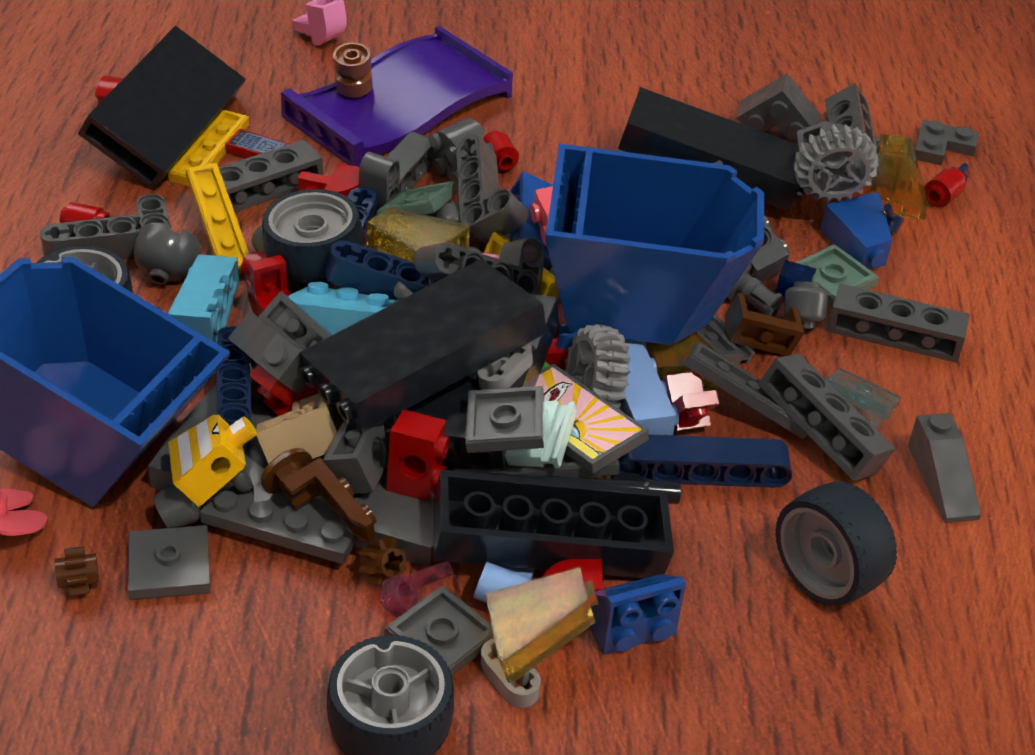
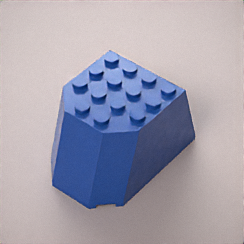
[545,143,764,345]
[0,257,230,508]

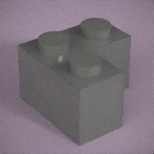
[736,73,820,144]

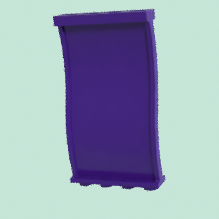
[281,26,513,167]

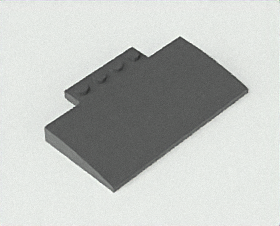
[148,386,469,568]

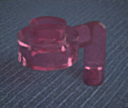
[380,561,452,617]

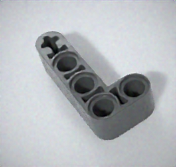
[359,132,435,209]
[456,134,528,243]
[40,194,169,260]
[414,237,545,295]

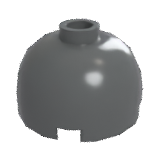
[134,222,202,285]

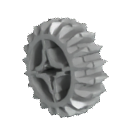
[794,124,879,203]
[564,324,631,409]

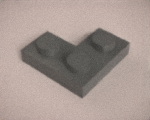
[913,120,979,165]

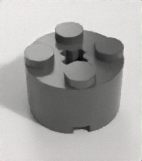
[429,118,495,187]

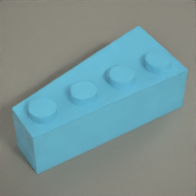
[168,254,239,343]
[288,282,396,335]

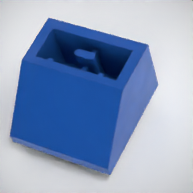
[585,574,686,655]

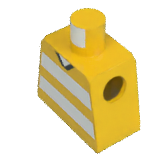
[168,415,257,507]

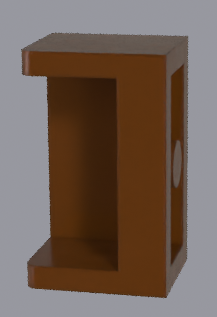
[724,293,804,356]

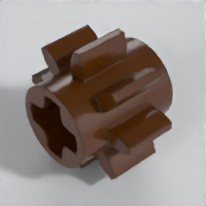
[358,536,407,585]
[55,546,99,596]

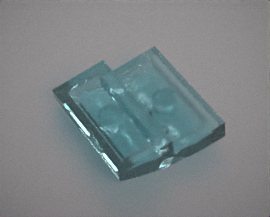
[827,368,901,431]

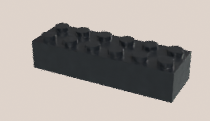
[433,470,674,578]

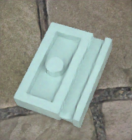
[505,400,577,468]

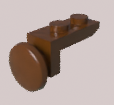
[261,448,377,544]

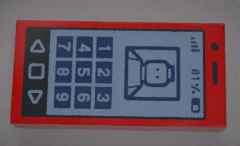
[225,129,291,158]

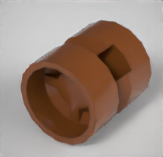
[333,42,373,98]

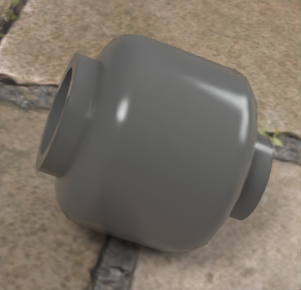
[784,282,828,329]

